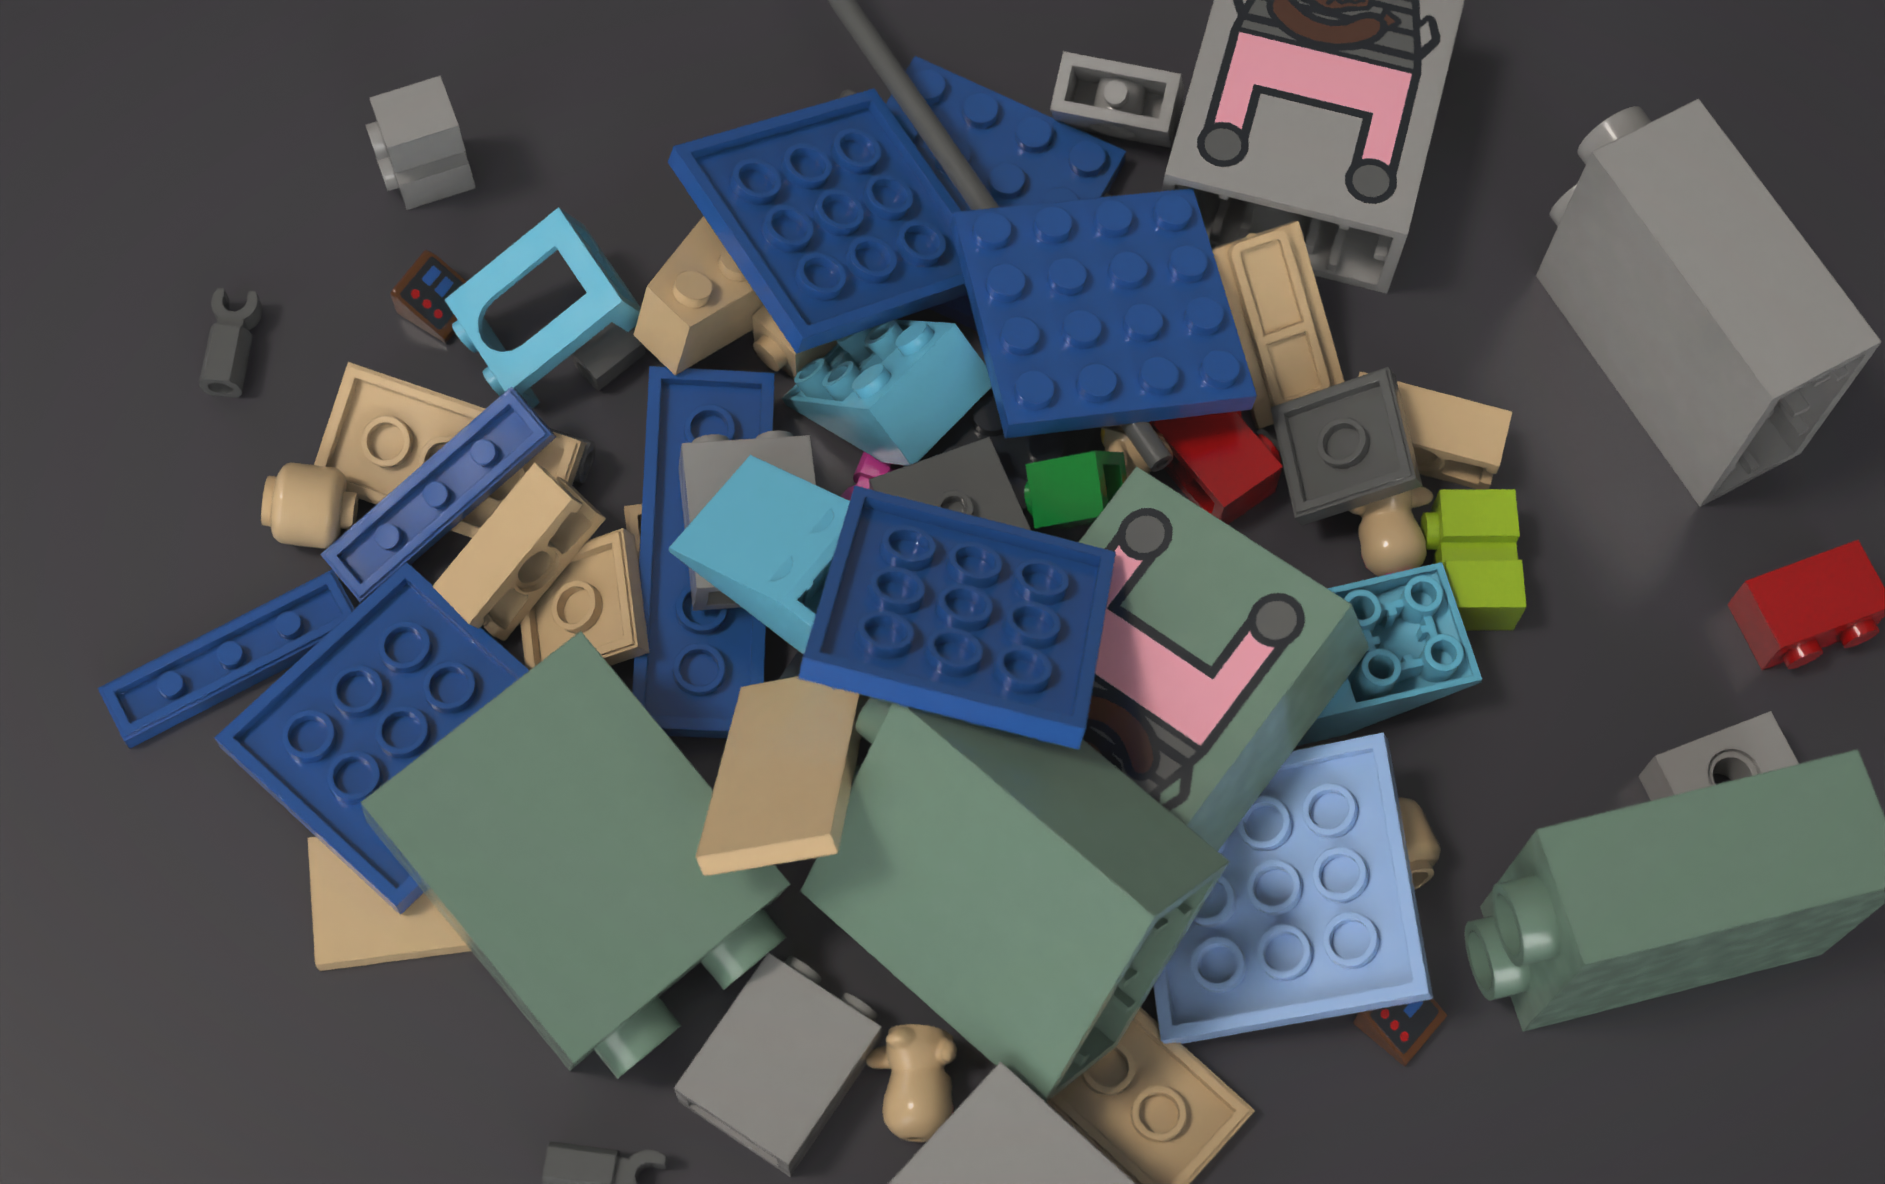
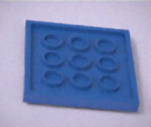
[886,56,1126,331]
[668,88,968,354]
[950,188,1257,438]
[798,486,1116,750]
[214,562,530,915]

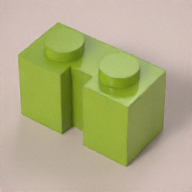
[1420,489,1527,631]

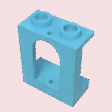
[445,207,641,408]

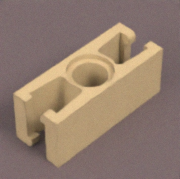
[1358,371,1512,489]
[433,462,606,641]

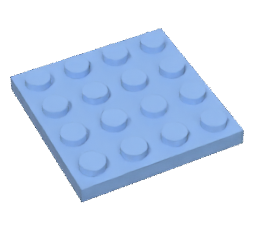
[1153,732,1433,1044]

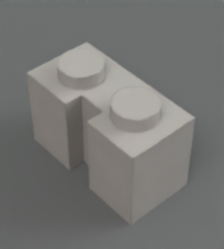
[365,76,475,210]

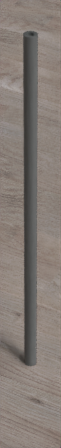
[827,0,1173,472]

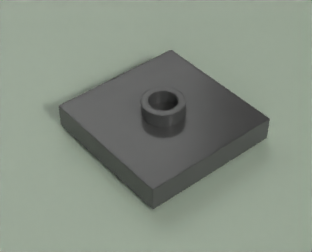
[1270,367,1422,526]
[869,437,1031,530]

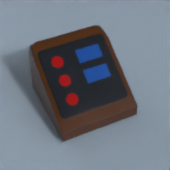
[391,250,467,344]
[1352,999,1448,1067]

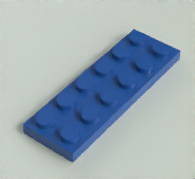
[632,366,775,738]

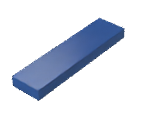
[320,387,557,603]
[98,569,354,748]

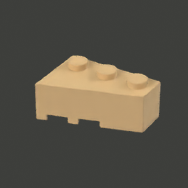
[633,216,763,376]

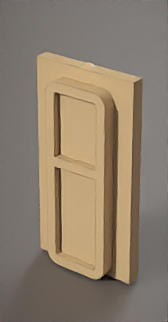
[1212,221,1345,429]

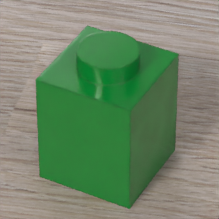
[1024,451,1127,529]

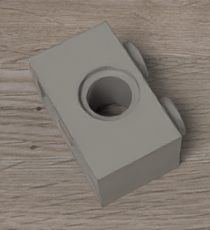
[1050,51,1185,148]
[1638,711,1799,801]

